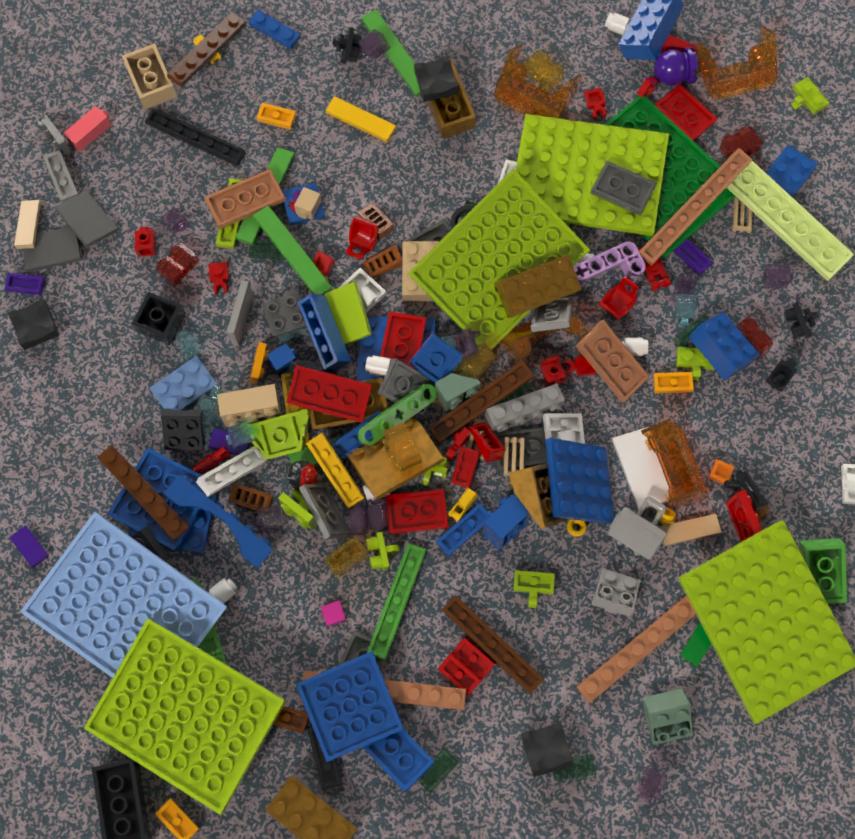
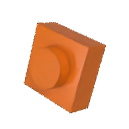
[708,459,734,485]

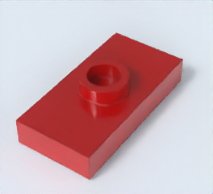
[451,446,480,488]

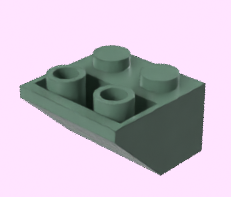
[435,373,480,413]
[642,688,693,745]

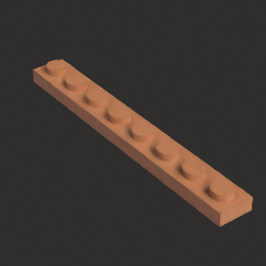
[639,148,752,266]
[576,596,696,703]
[303,670,466,710]

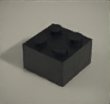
[132,292,186,345]

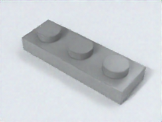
[43,150,78,202]

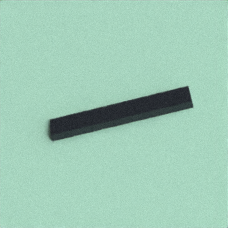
[144,108,246,167]

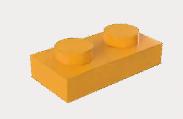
[256,103,296,130]
[249,342,268,384]
[653,372,694,394]
[155,798,200,839]

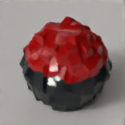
[287,460,318,491]

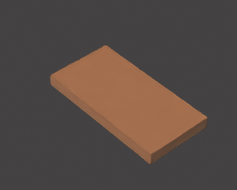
[204,169,286,230]
[576,320,649,402]

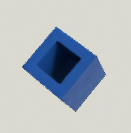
[267,343,298,375]

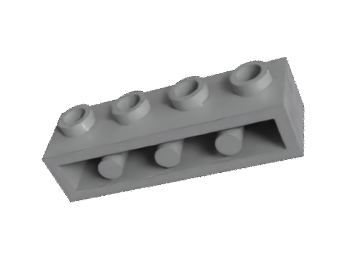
[485,384,565,433]

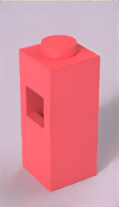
[63,106,111,153]

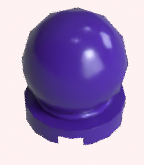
[654,47,698,86]

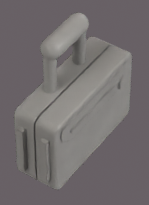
[608,496,666,560]

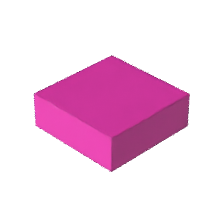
[320,601,346,627]

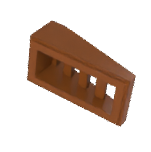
[358,203,394,240]
[362,245,402,278]
[228,483,273,514]

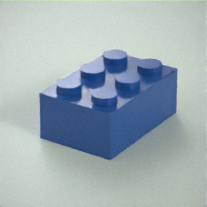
[689,312,760,381]
[483,495,530,551]

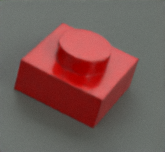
[313,251,335,276]

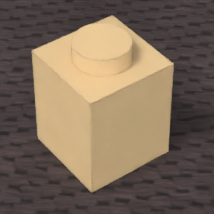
[294,187,322,220]

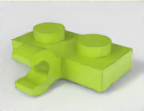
[791,77,829,115]
[676,347,714,381]
[513,570,555,608]

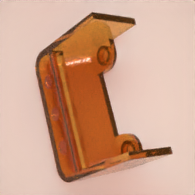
[697,26,777,100]
[494,44,582,119]
[502,313,588,386]
[641,419,709,507]

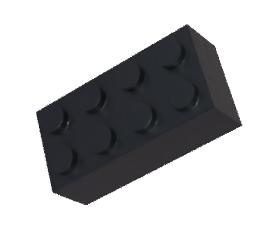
[91,758,151,839]

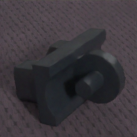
[332,27,362,64]
[784,302,819,339]
[765,357,797,392]

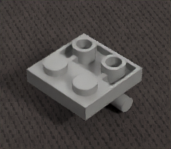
[591,568,640,617]

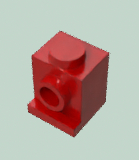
[134,227,156,257]
[539,355,566,387]

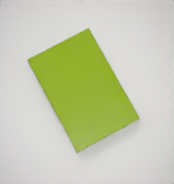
[323,281,372,346]

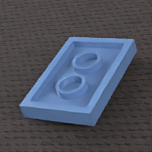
[149,356,218,411]

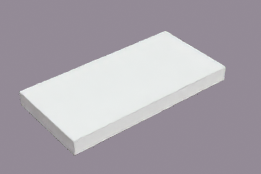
[612,427,676,510]

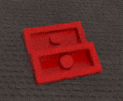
[438,637,496,696]

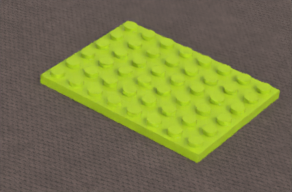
[515,114,669,236]
[407,169,590,355]
[677,520,855,724]
[84,618,286,815]

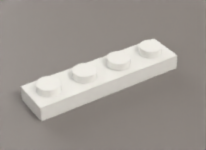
[196,446,267,497]

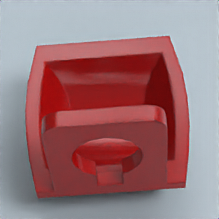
[345,216,378,259]
[598,277,639,320]

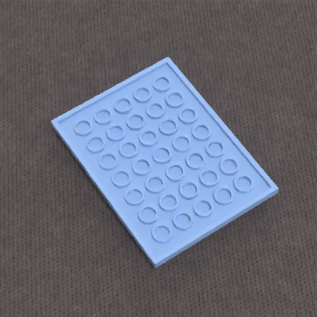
[20,512,227,678]

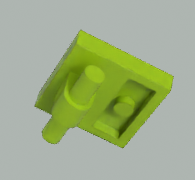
[278,489,317,531]

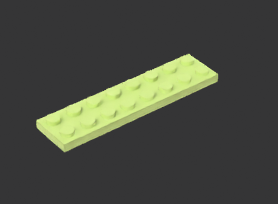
[727,161,854,281]

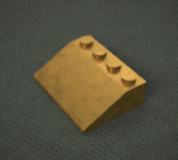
[347,416,445,500]
[510,464,569,529]

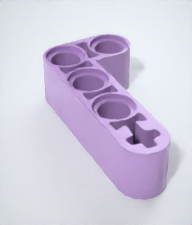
[573,242,645,284]

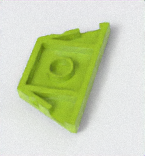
[240,409,310,460]

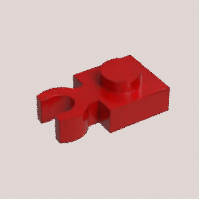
[636,77,660,97]
[584,88,606,120]
[208,262,229,295]
[562,356,596,377]
[445,427,471,461]

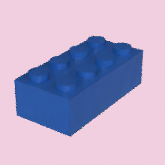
[618,0,684,60]

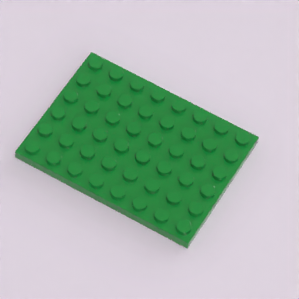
[604,96,736,258]

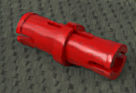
[192,446,231,475]

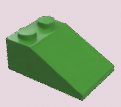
[799,538,847,604]

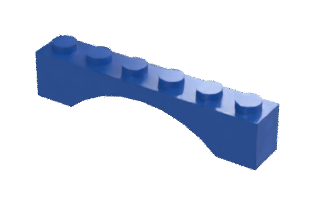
[163,474,273,568]

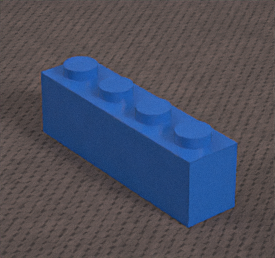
[297,293,351,370]

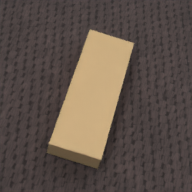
[14,200,41,249]
[659,514,722,547]

